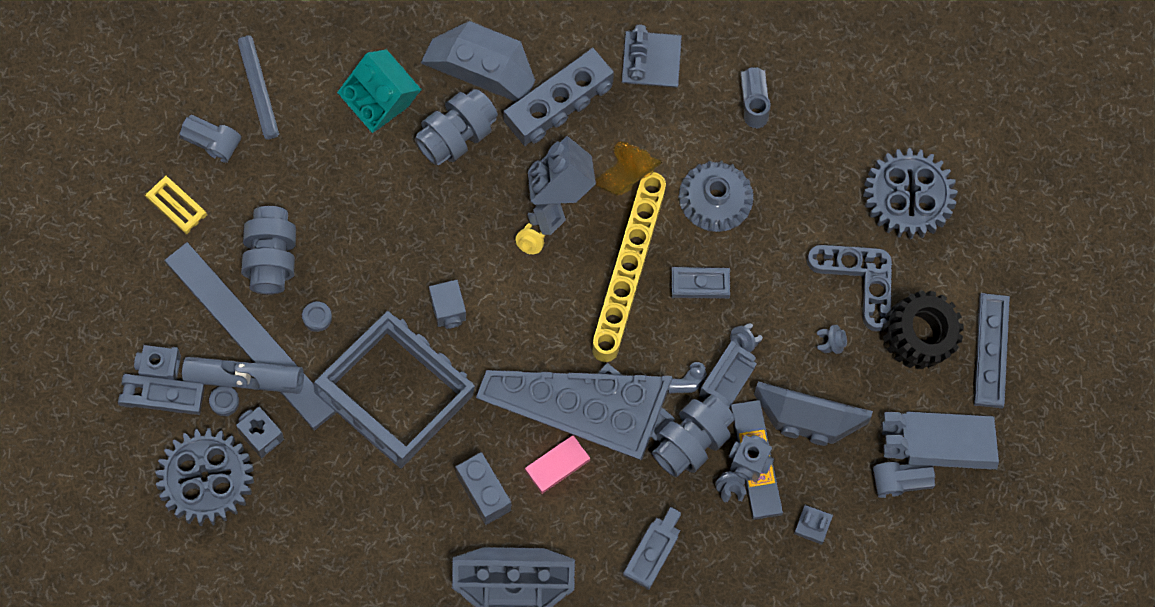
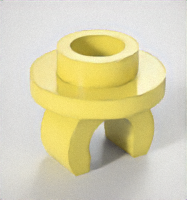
[515,223,545,254]

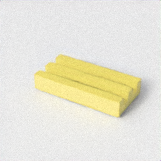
[145,176,207,235]

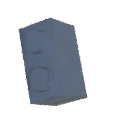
[456,452,511,525]

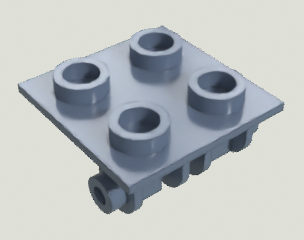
[622,25,681,88]

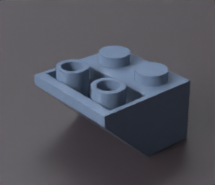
[528,136,596,205]

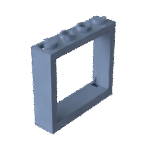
[314,311,475,469]

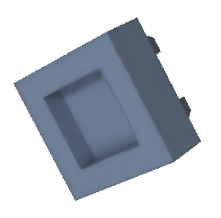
[527,204,566,235]
[794,505,833,544]

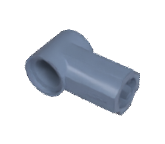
[740,67,771,128]
[179,115,242,163]
[873,462,935,498]

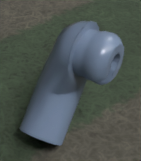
[668,362,707,394]

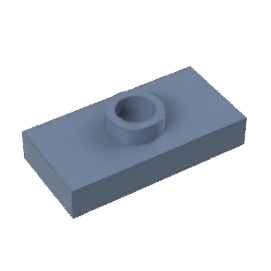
[671,267,730,299]

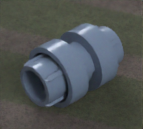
[415,89,498,165]
[241,206,296,294]
[652,395,735,477]

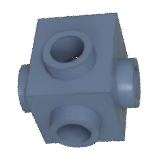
[729,435,774,482]

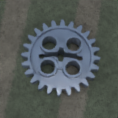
[863,148,957,239]
[155,429,254,526]

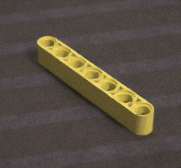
[592,172,666,362]

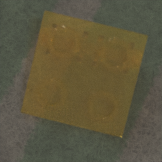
[595,141,662,196]

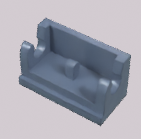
[699,341,757,408]

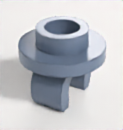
[730,323,763,353]
[817,325,847,354]
[715,471,746,502]

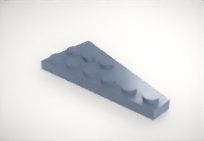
[476,370,673,461]

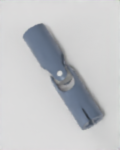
[182,357,304,394]

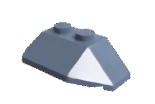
[421,21,535,102]
[754,381,873,446]
[452,547,575,607]

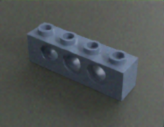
[504,48,614,146]

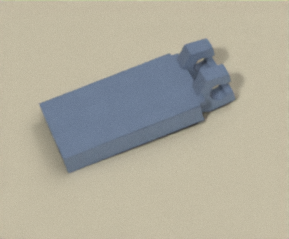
[882,412,999,470]

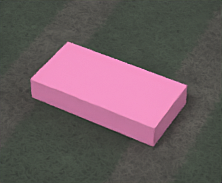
[525,435,590,494]

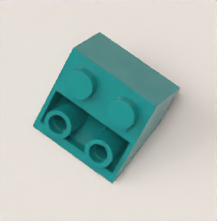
[337,49,422,133]

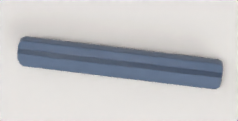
[238,36,279,140]

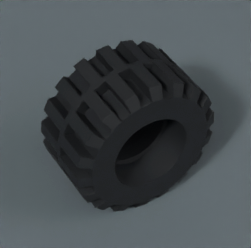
[882,291,964,369]

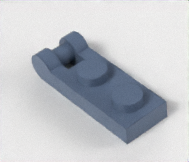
[118,374,205,415]

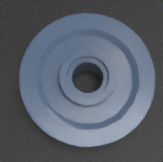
[679,161,753,232]

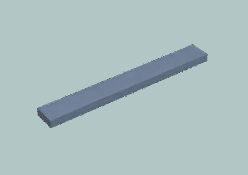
[165,242,337,431]

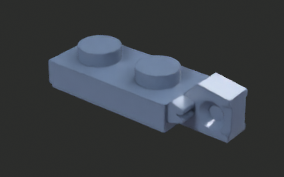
[623,507,681,590]

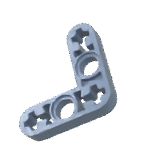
[807,245,892,331]

